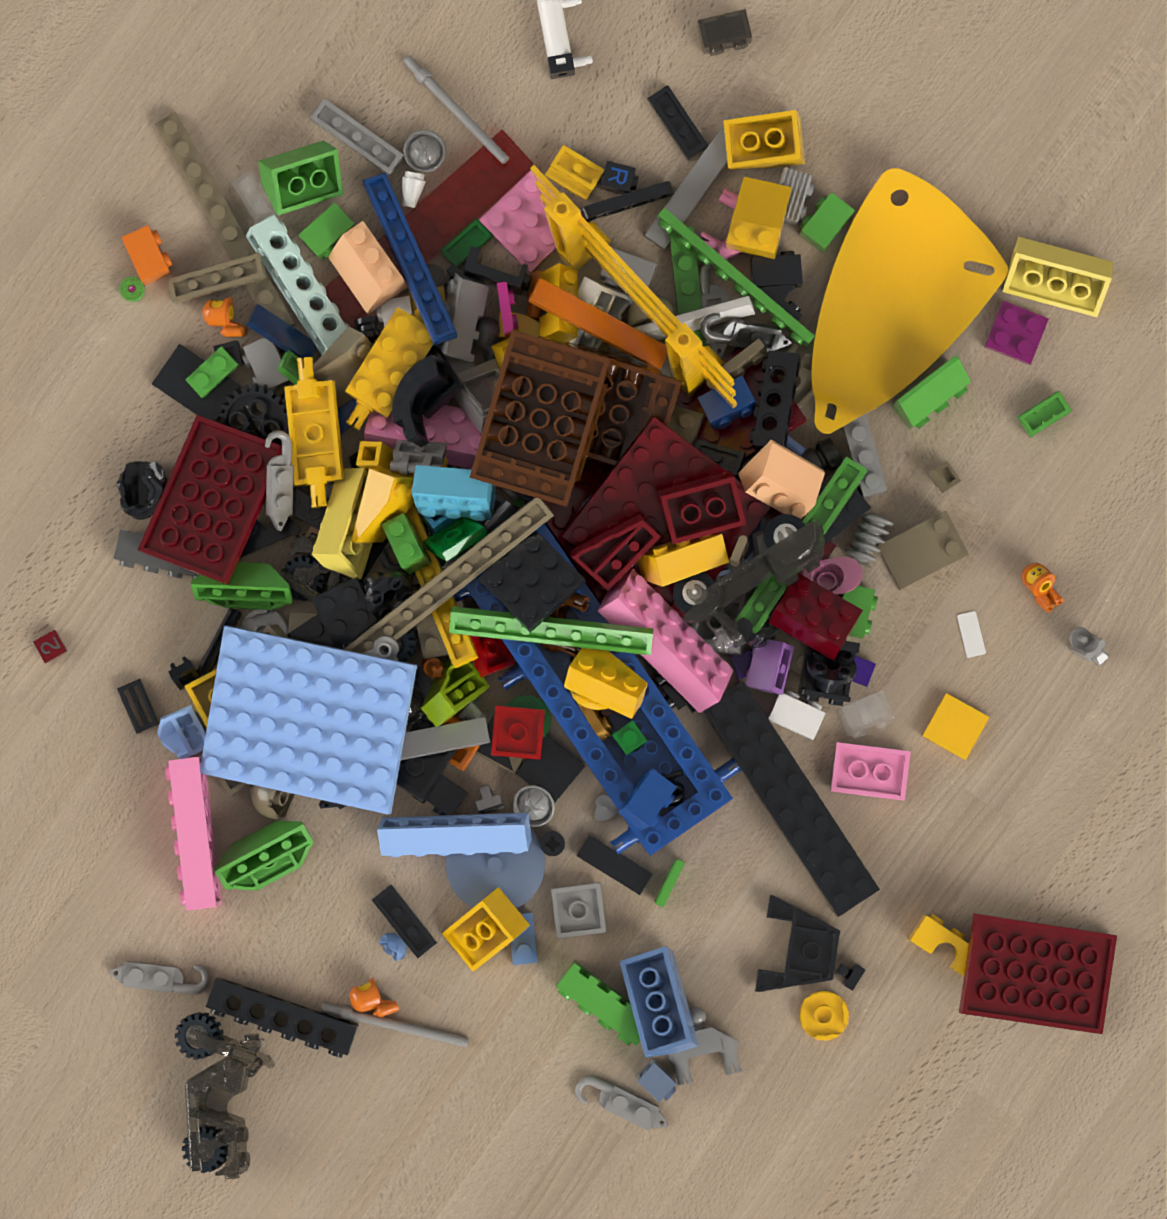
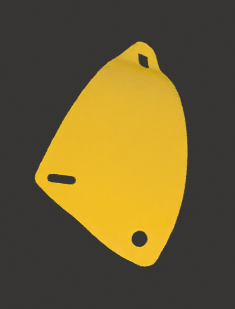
[811,168,1008,434]

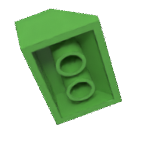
[258,140,343,215]
[892,355,971,430]

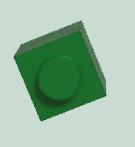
[612,720,647,756]

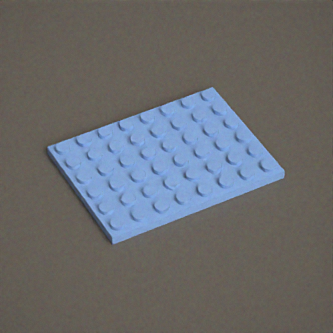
[200,625,417,814]

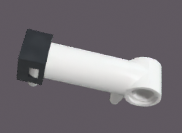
[537,0,593,79]

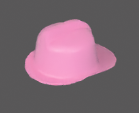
[803,557,863,595]

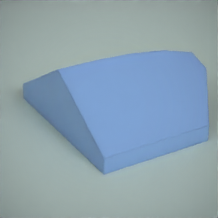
[157,705,206,759]

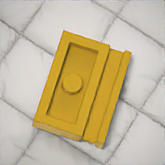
[545,145,604,202]

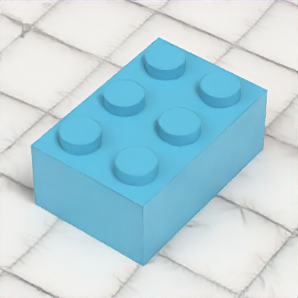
[411,465,496,521]

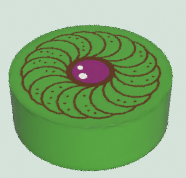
[120,277,145,302]

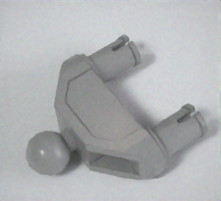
[668,1007,742,1085]

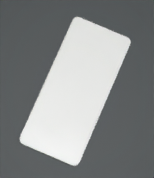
[957,611,986,658]

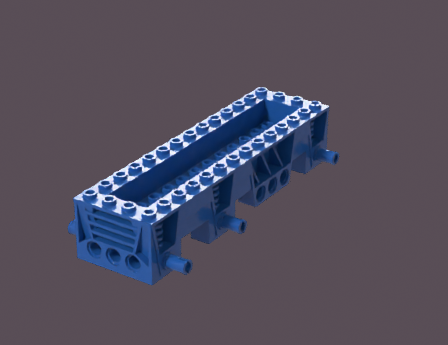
[453,524,742,856]

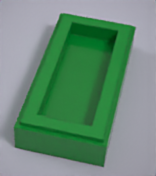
[440,218,493,268]

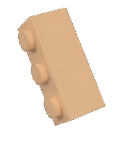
[328,221,408,315]
[738,439,825,519]

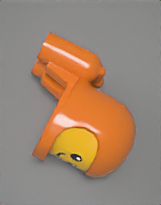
[203,297,248,337]
[1021,562,1064,613]
[349,978,399,1017]

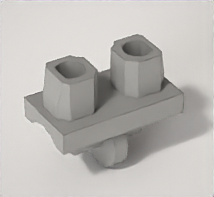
[1068,627,1109,666]

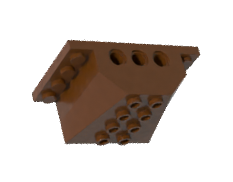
[469,330,611,507]
[538,336,683,465]

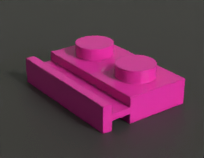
[497,282,519,338]

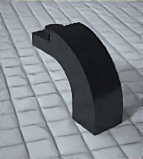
[392,355,451,447]

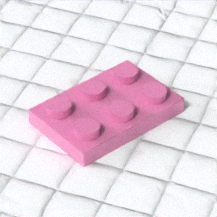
[830,742,911,801]

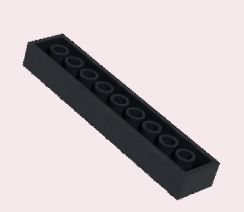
[702,681,880,917]

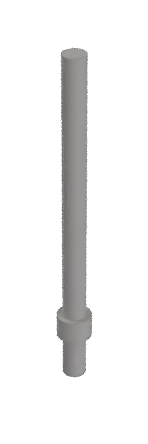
[404,56,509,164]
[321,1003,469,1048]

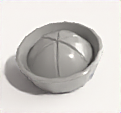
[403,130,446,172]
[512,785,555,827]

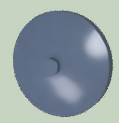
[446,828,545,909]

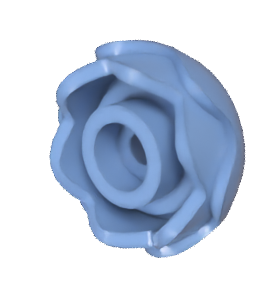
[379,933,407,961]

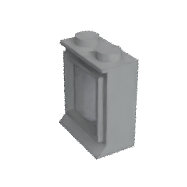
[454,359,500,434]

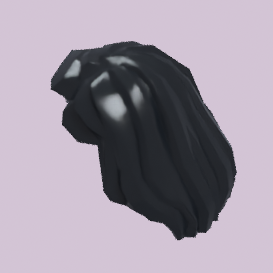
[117,461,167,520]

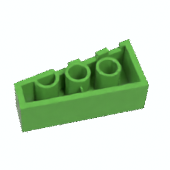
[556,960,640,1046]

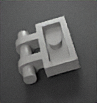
[390,440,447,475]

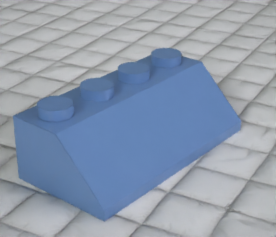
[619,946,699,1058]

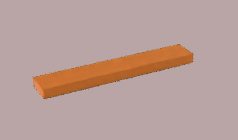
[528,278,668,370]

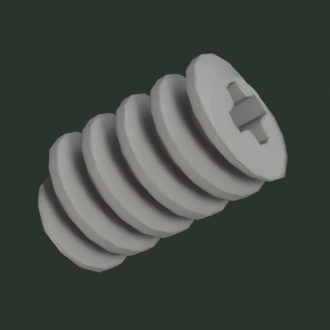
[845,513,893,568]

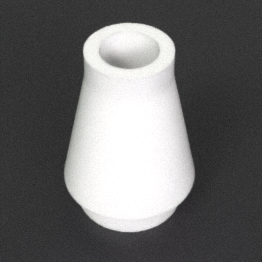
[402,171,426,208]

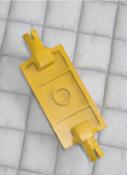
[345,307,433,431]
[284,357,345,508]

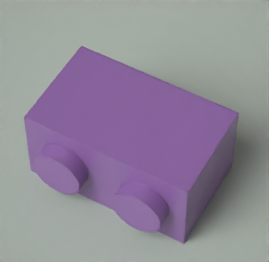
[746,639,794,695]

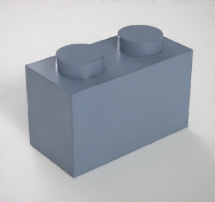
[636,1059,676,1102]

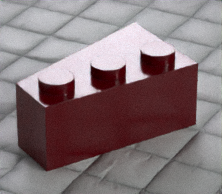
[570,514,661,591]

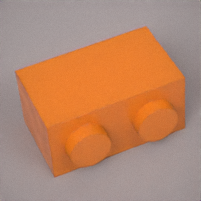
[121,225,173,285]

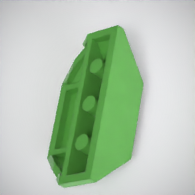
[191,562,293,610]
[214,821,314,890]

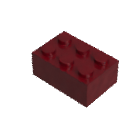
[657,471,746,545]
[769,573,863,661]

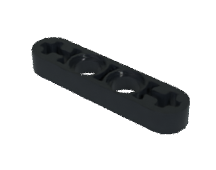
[580,181,674,222]

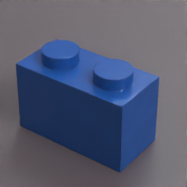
[698,376,757,430]
[618,769,677,831]

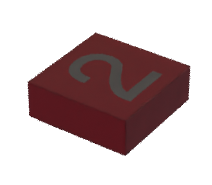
[33,630,68,663]

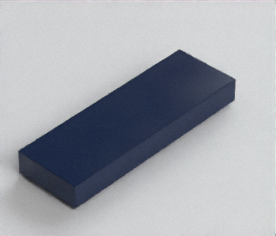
[246,304,317,359]

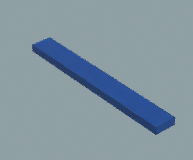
[362,173,457,346]

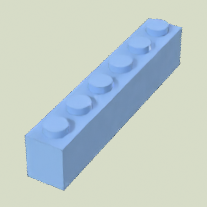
[377,813,532,857]

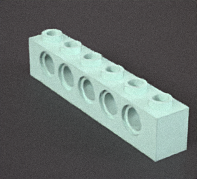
[246,215,350,355]

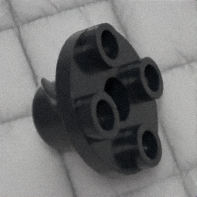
[364,572,412,619]
[807,650,857,693]

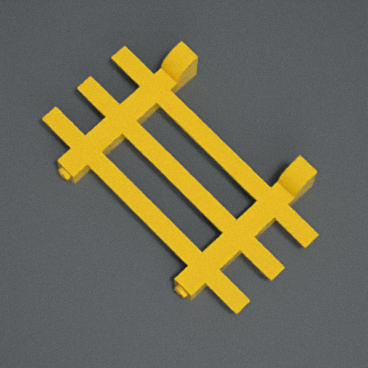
[530,165,737,409]

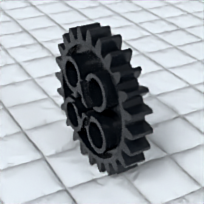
[218,383,289,446]

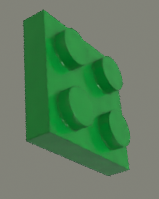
[423,517,488,561]

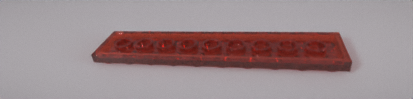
[325,129,535,329]

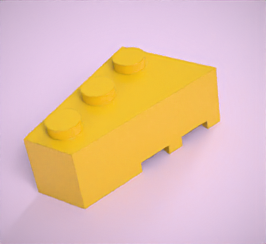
[637,532,729,587]
[564,648,648,719]

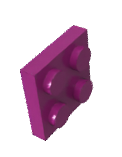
[984,301,1049,365]

